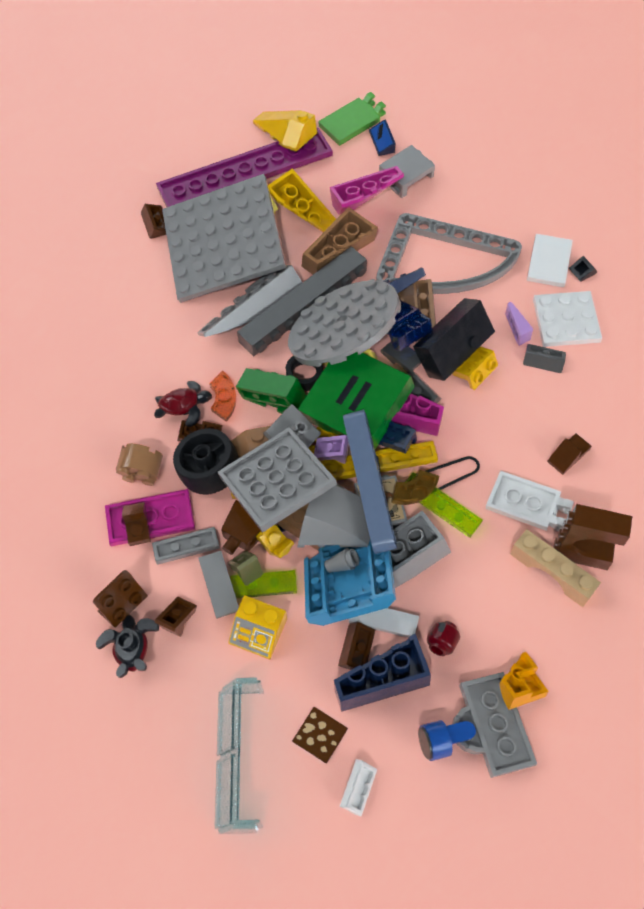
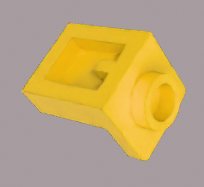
[255,524,294,558]

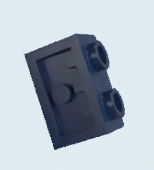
[379,420,417,454]

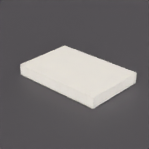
[527,233,573,288]

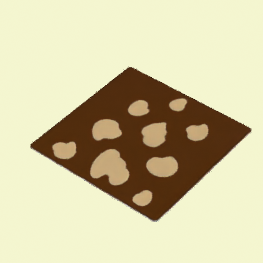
[292,707,348,764]

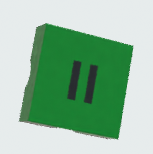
[298,352,415,449]

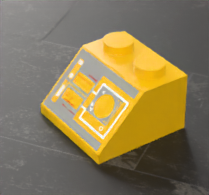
[228,595,287,660]

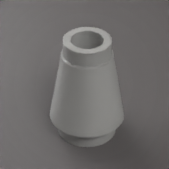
[325,548,359,573]

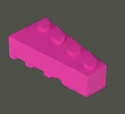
[392,393,444,436]

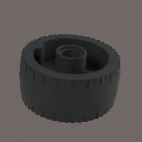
[173,428,239,495]

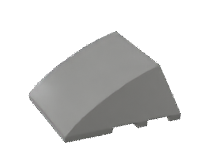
[297,483,370,548]

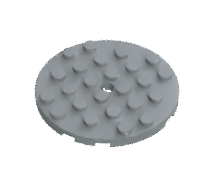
[288,279,401,367]

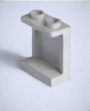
[379,145,435,198]

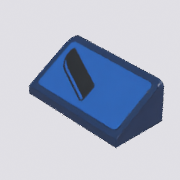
[369,119,396,156]

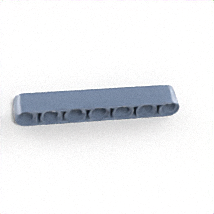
[343,409,397,554]

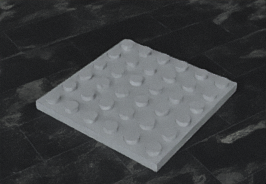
[162,174,286,303]

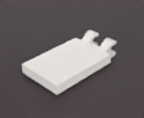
[485,471,574,532]

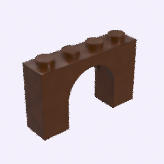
[553,504,633,571]

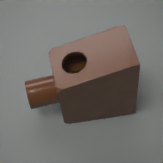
[221,500,261,555]

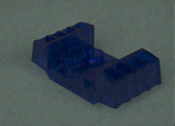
[387,300,433,351]

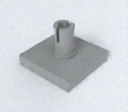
[263,404,321,447]

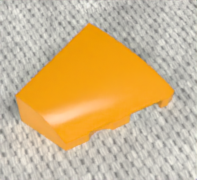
[499,652,549,710]

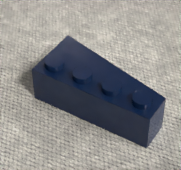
[334,633,431,712]

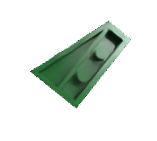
[236,368,306,414]

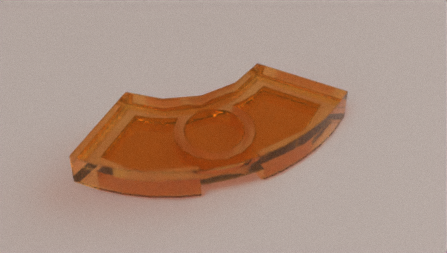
[209,370,236,422]

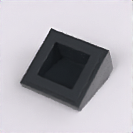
[569,255,597,282]

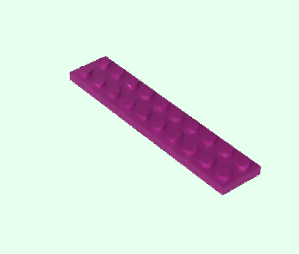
[156,127,333,208]

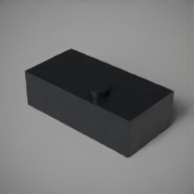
[413,298,495,381]

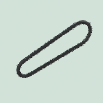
[408,456,480,495]

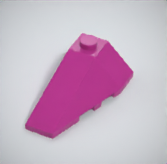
[329,166,404,215]

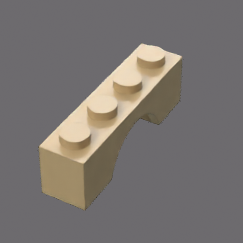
[510,529,601,607]

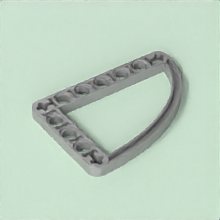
[376,213,522,294]

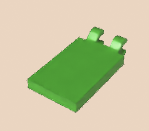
[318,92,386,146]

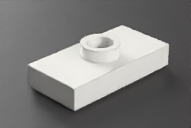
[339,759,377,817]

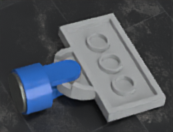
[418,672,537,778]

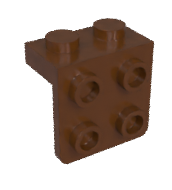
[93,570,148,628]

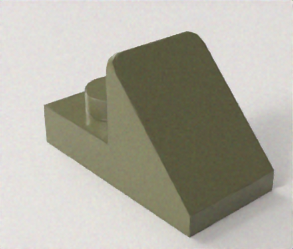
[227,551,263,586]

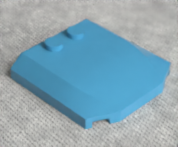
[304,540,396,626]

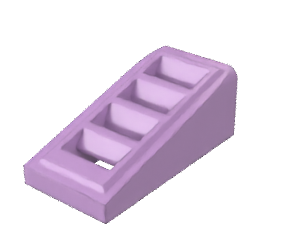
[505,302,533,346]

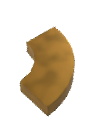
[391,470,440,505]

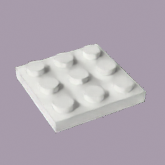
[533,291,602,347]

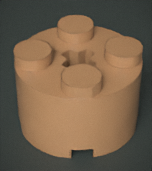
[116,443,163,486]

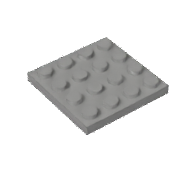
[217,427,337,533]

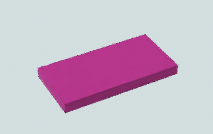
[105,489,195,547]

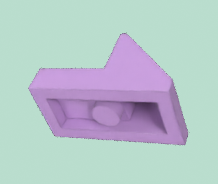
[314,435,349,464]

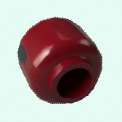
[427,621,461,656]

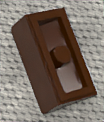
[141,203,166,239]
[338,621,376,670]

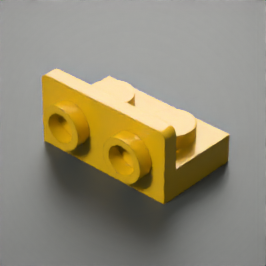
[452,346,498,390]

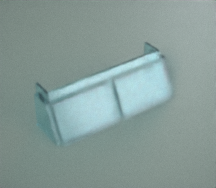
[214,677,264,834]

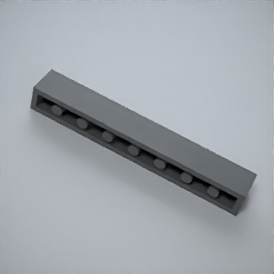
[237,246,367,357]

